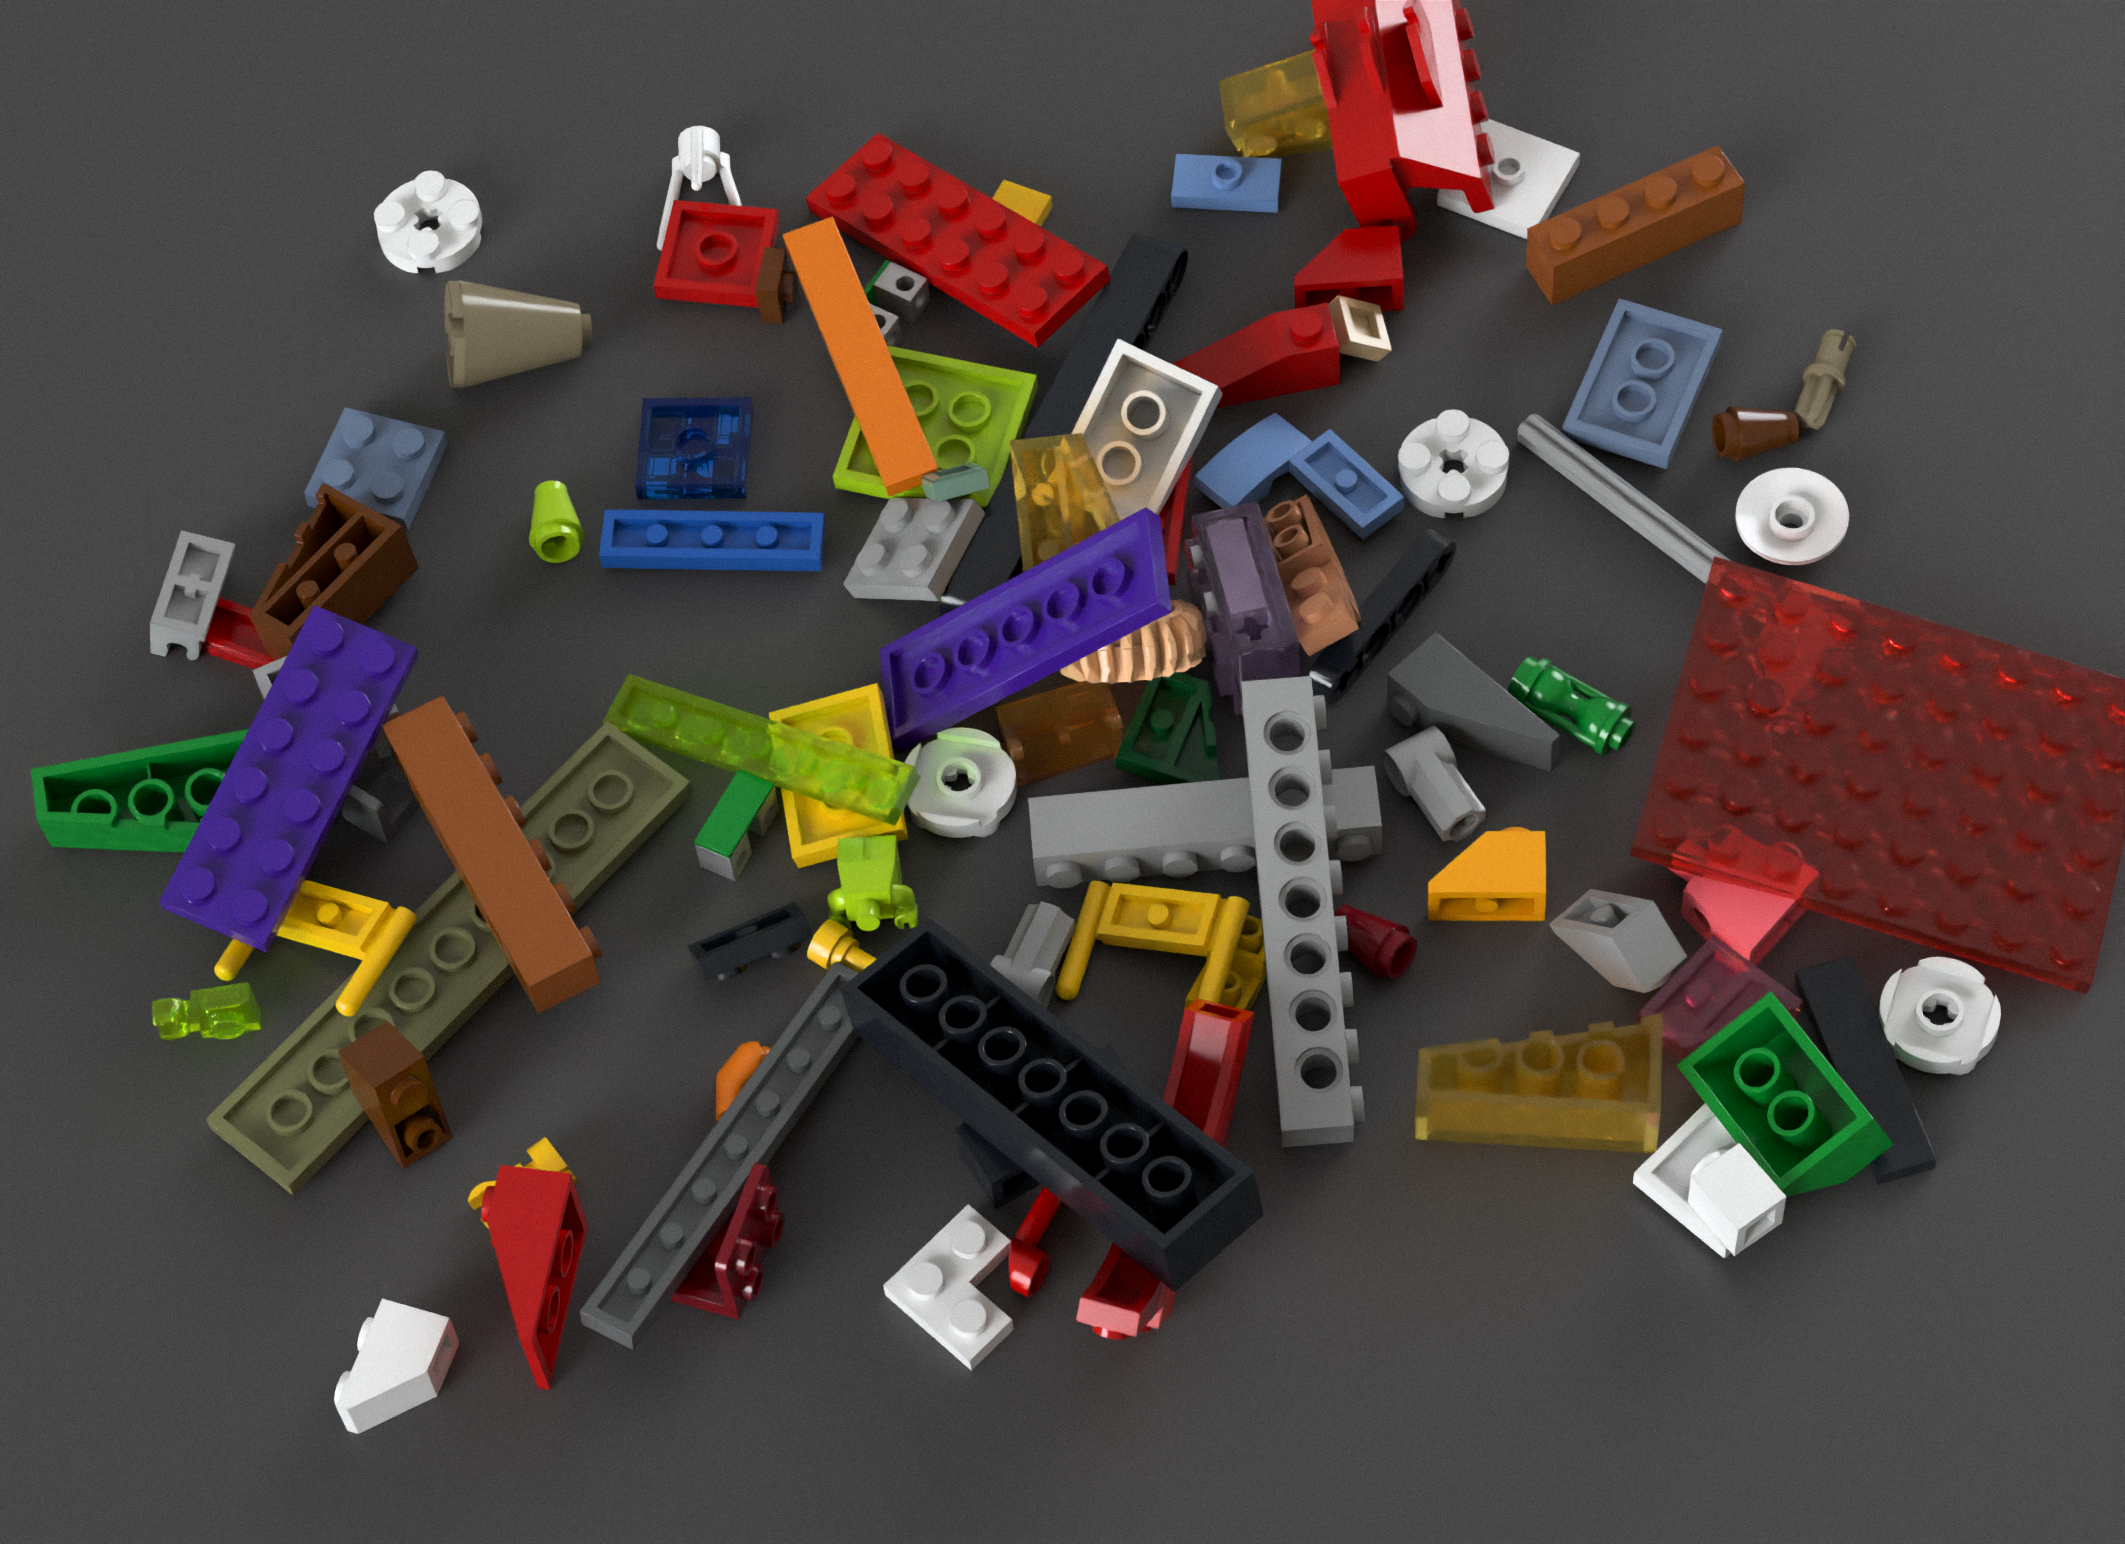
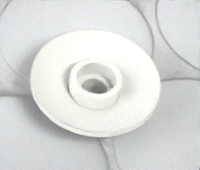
[1735,468,1849,565]

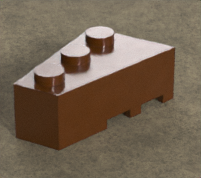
[250,483,419,660]

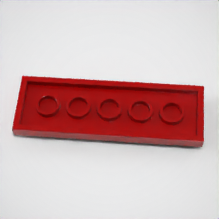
[805,133,1111,348]

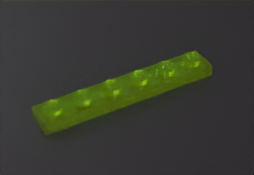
[603,674,921,826]

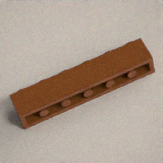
[381,695,603,1014]

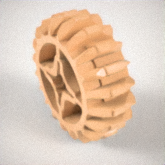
[1060,599,1207,684]

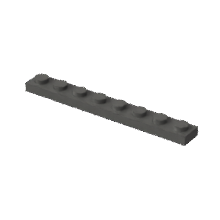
[580,961,860,1350]

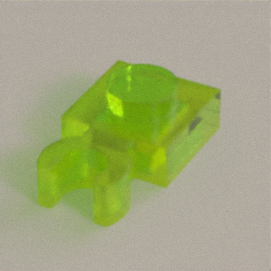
[152,982,261,1040]

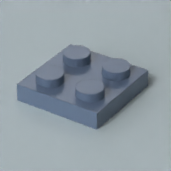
[304,407,448,531]

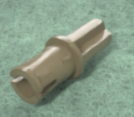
[1794,329,1857,430]

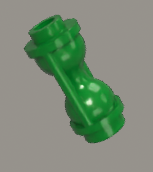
[1507,656,1636,756]

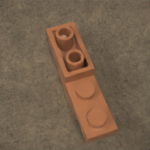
[1258,494,1362,656]

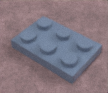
[1562,298,1723,470]

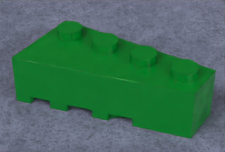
[31,729,249,853]

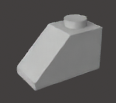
[1549,889,1687,993]

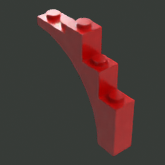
[1076,998,1255,1340]

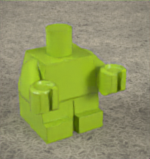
[827,835,918,931]

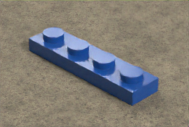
[599,510,826,571]

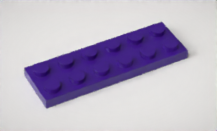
[880,507,1172,751]
[159,605,419,952]

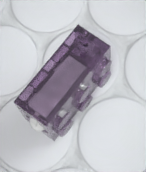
[1184,501,1300,716]

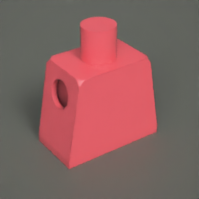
[1668,835,1819,977]

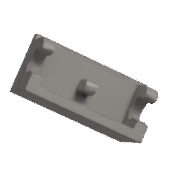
[150,530,235,660]

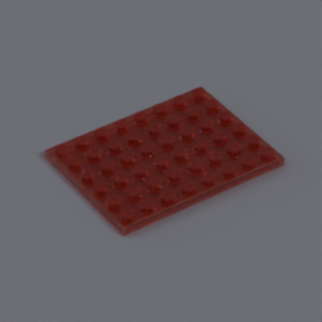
[1629,556,2125,994]

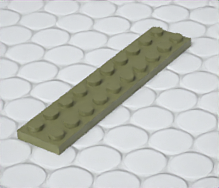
[206,721,693,1196]

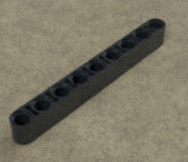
[940,233,1188,616]

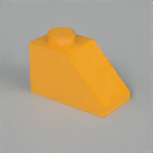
[1428,827,1546,921]

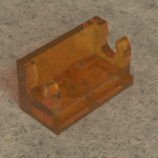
[996,681,1123,787]

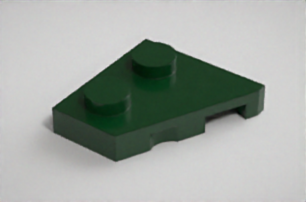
[1115,672,1222,785]

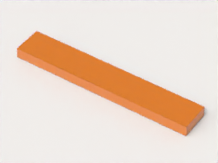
[782,216,939,497]

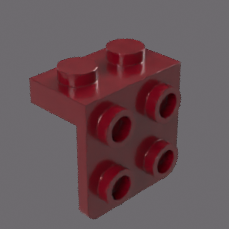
[671,1163,785,1320]

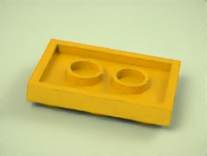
[769,683,908,868]

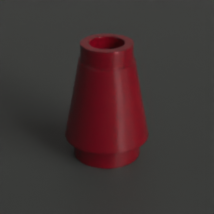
[1334,904,1417,979]

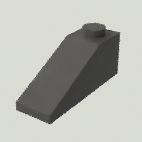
[1387,632,1560,772]

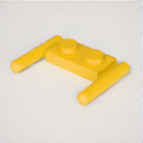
[214,880,417,1017]
[1055,881,1250,1003]

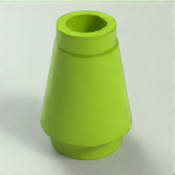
[529,480,584,563]

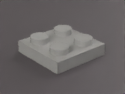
[843,498,986,601]

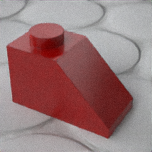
[1294,225,1403,312]

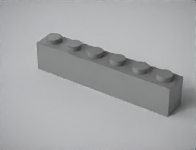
[1028,766,1382,888]

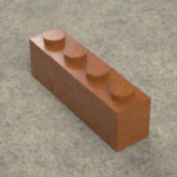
[1526,145,1745,306]

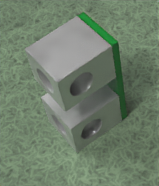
[864,260,930,347]
[694,769,780,881]

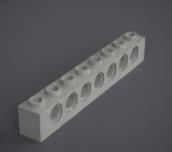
[1241,676,1365,1147]

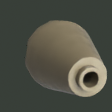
[444,280,592,388]

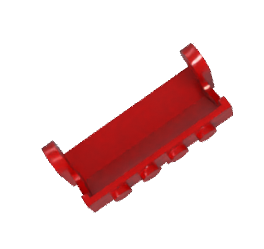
[1309,0,1496,243]

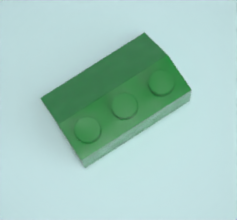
[1676,991,1894,1197]

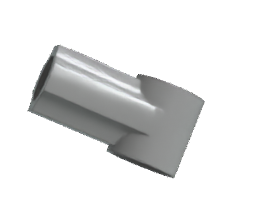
[1381,726,1486,842]
[990,901,1075,1009]

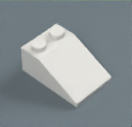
[1045,339,1223,523]

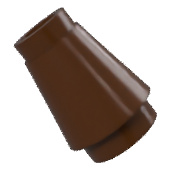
[1712,406,1799,462]

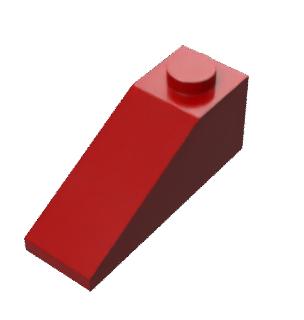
[1173,303,1340,408]

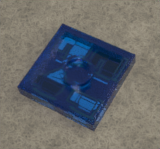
[635,397,753,500]

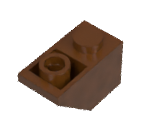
[338,1021,453,1169]

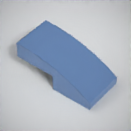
[1192,412,1313,516]

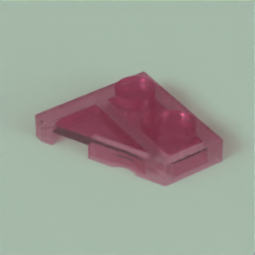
[1637,935,1803,1059]

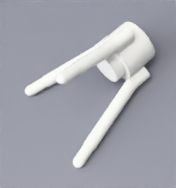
[657,126,742,251]

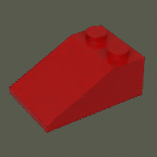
[481,1165,588,1390]

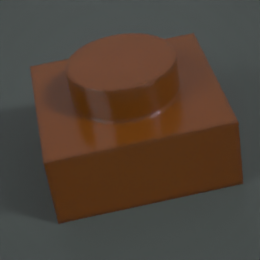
[756,247,798,324]

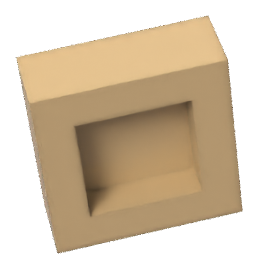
[1328,295,1392,362]

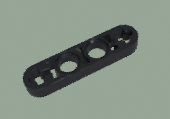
[1308,529,1456,704]

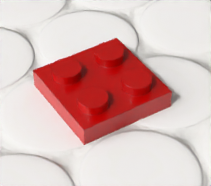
[653,200,780,308]

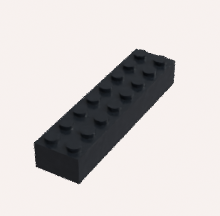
[840,917,1264,1292]

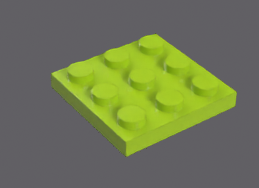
[833,345,1038,511]

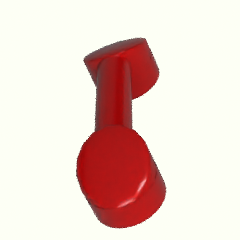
[1009,1186,1062,1298]

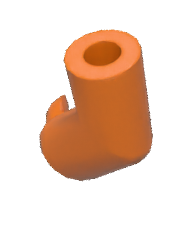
[716,1041,771,1121]

